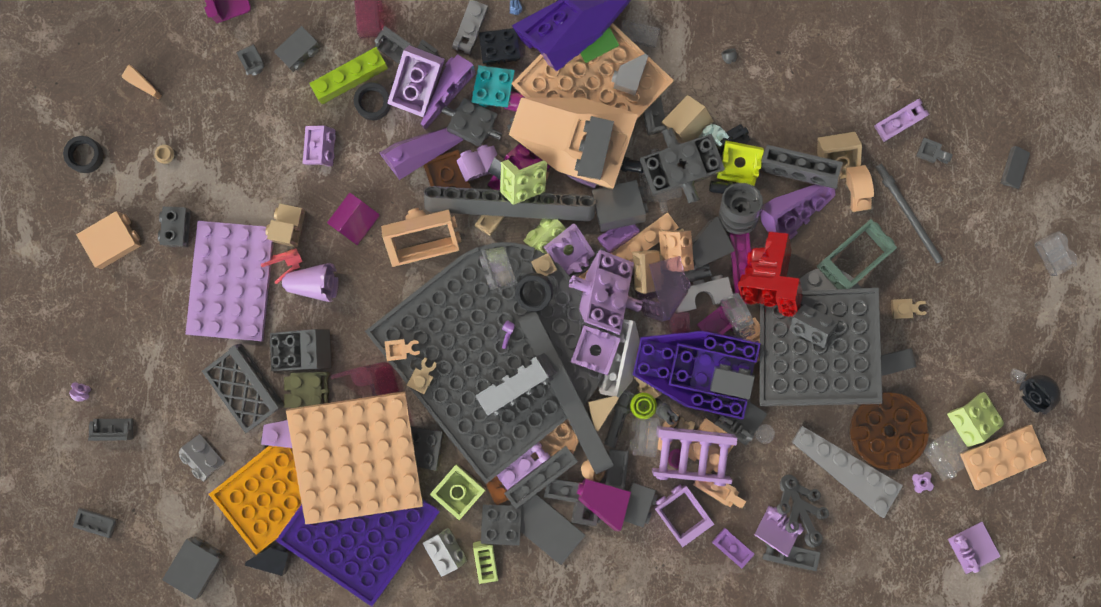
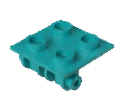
[471,65,515,108]

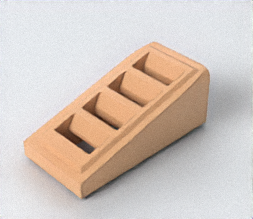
[122,64,161,99]

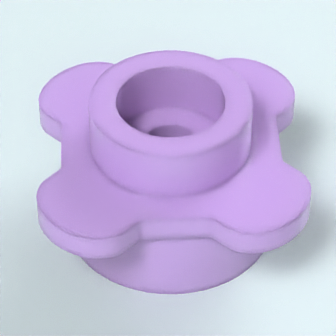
[69,382,91,401]
[912,472,934,493]

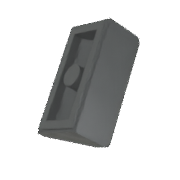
[1000,146,1030,189]

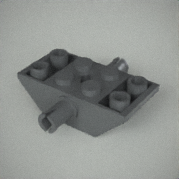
[640,128,725,204]

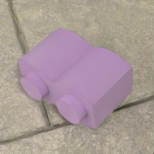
[457,145,498,182]

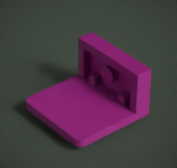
[204,0,251,23]

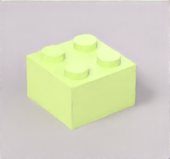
[430,463,486,520]

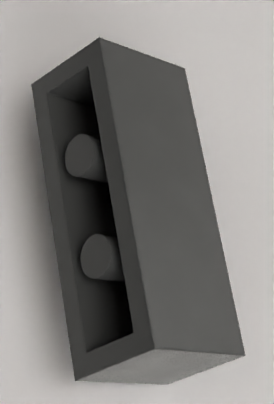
[574,116,614,181]

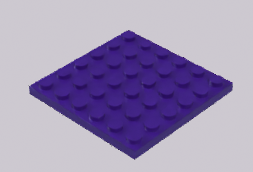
[276,498,440,607]

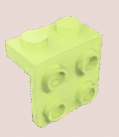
[523,219,573,255]
[947,392,1004,447]

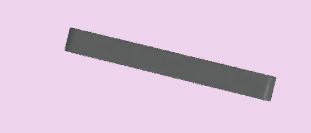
[424,186,596,221]
[518,311,613,475]

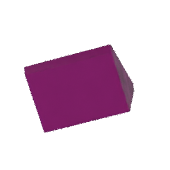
[327,193,380,246]

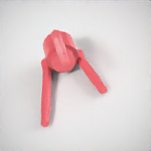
[261,248,303,284]

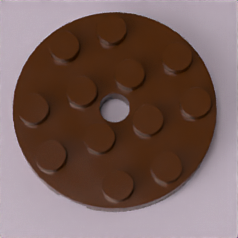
[850,392,929,470]

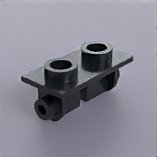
[715,124,750,157]

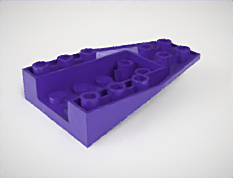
[512,0,631,72]
[633,331,761,419]

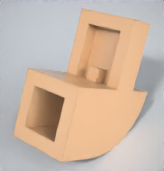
[846,165,874,212]

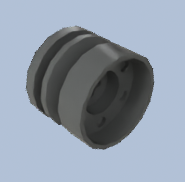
[719,183,763,234]

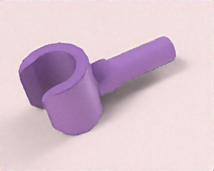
[502,320,515,349]

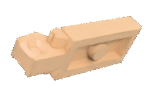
[693,470,746,508]

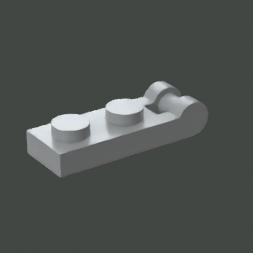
[452,0,488,55]

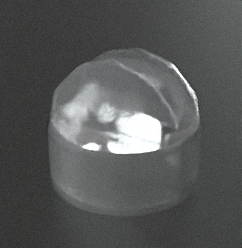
[1010,368,1028,384]

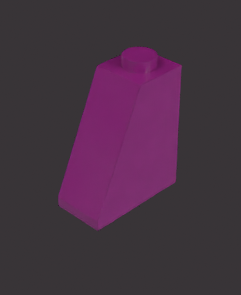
[577,479,631,531]

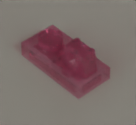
[668,312,692,352]

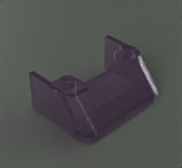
[628,256,690,322]

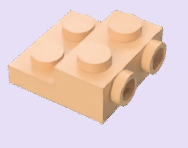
[659,230,694,272]
[688,418,734,473]

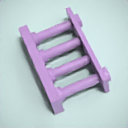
[652,426,737,486]

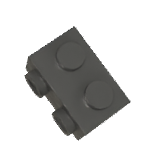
[790,304,839,348]

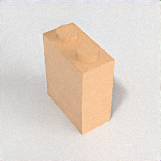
[76,211,141,269]

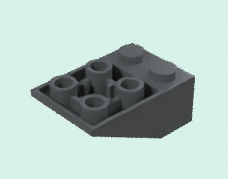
[270,329,331,371]

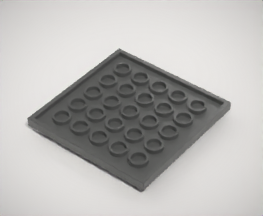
[760,288,883,406]

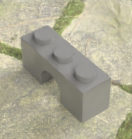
[671,275,734,314]

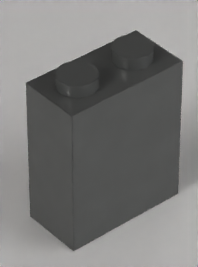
[592,180,649,232]
[162,537,224,600]

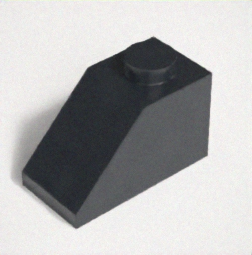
[245,544,292,576]

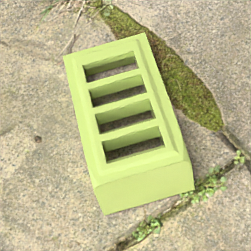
[473,541,498,584]

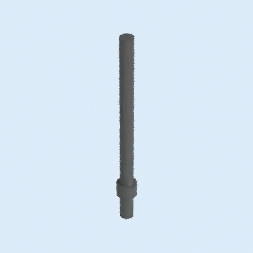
[875,163,943,264]

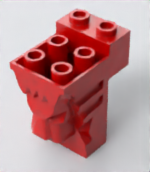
[738,232,803,317]

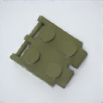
[284,372,330,408]

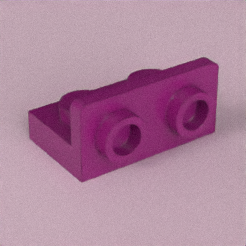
[697,301,743,335]

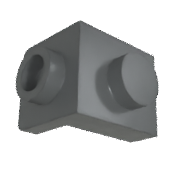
[236,44,265,76]

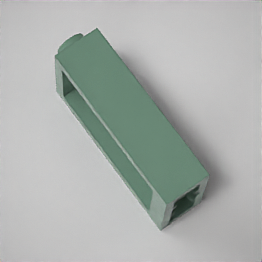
[817,219,897,289]

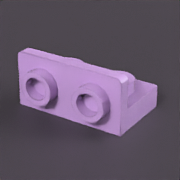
[303,126,336,167]

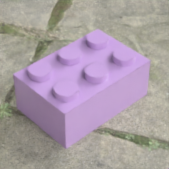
[387,45,445,117]

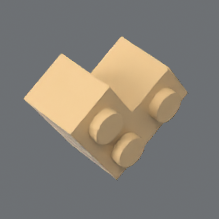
[266,204,305,247]

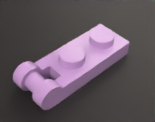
[874,98,930,142]
[497,442,551,490]

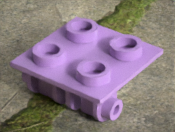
[754,506,804,557]
[948,522,1000,574]

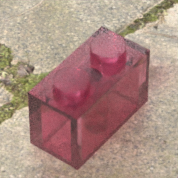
[354,0,385,39]

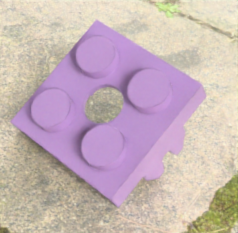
[544,223,595,275]
[571,325,621,375]

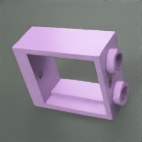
[654,485,714,547]

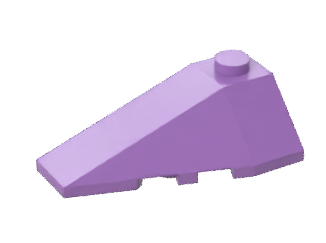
[421,55,475,130]
[380,128,463,180]
[760,184,835,239]

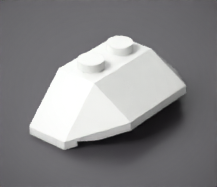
[598,319,640,398]

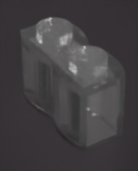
[1034,231,1077,276]

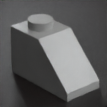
[611,54,648,96]

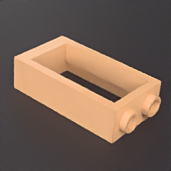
[381,210,461,267]

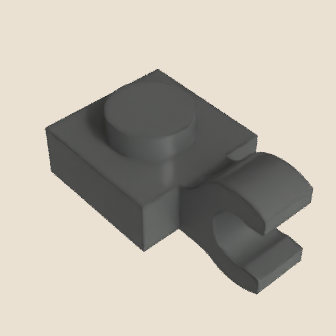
[916,137,953,164]

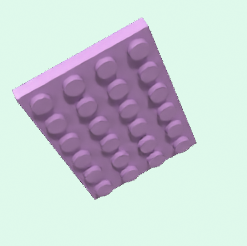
[186,221,273,341]

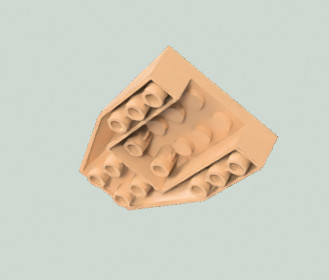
[509,98,638,190]

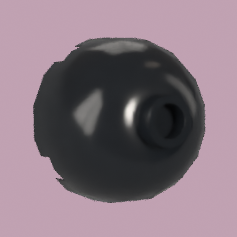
[1020,375,1061,414]

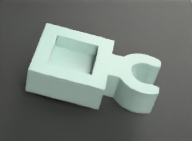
[699,123,729,146]

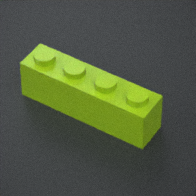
[309,47,388,105]

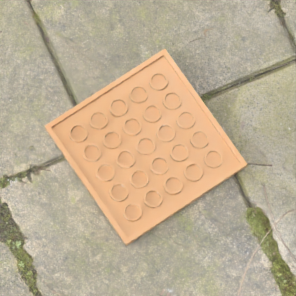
[512,23,674,119]
[286,392,423,525]

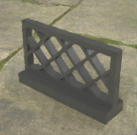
[202,344,284,434]

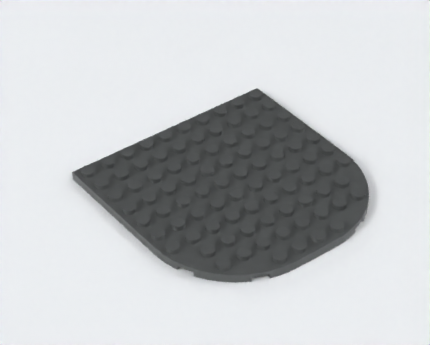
[365,242,604,484]

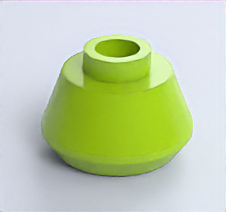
[630,393,657,419]

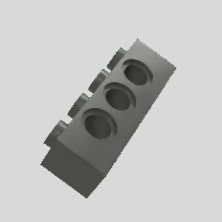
[762,145,843,189]

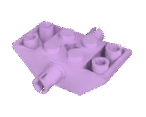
[569,250,643,334]

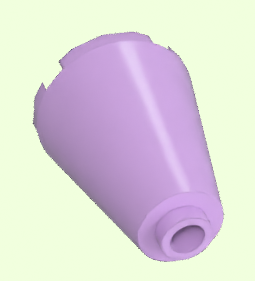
[282,263,338,302]

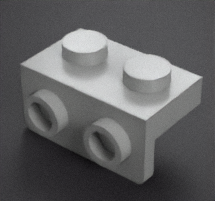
[179,434,224,482]
[422,528,467,577]

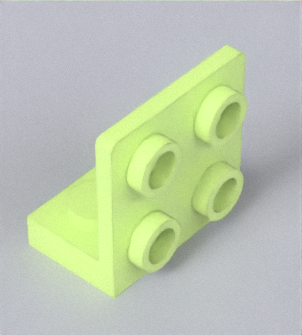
[500,160,547,205]

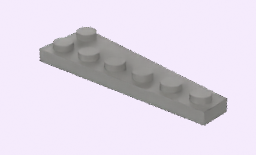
[792,426,903,518]

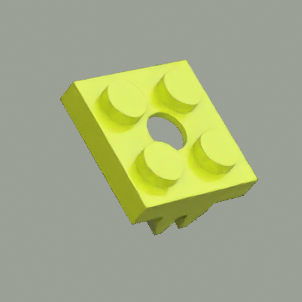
[717,141,764,186]

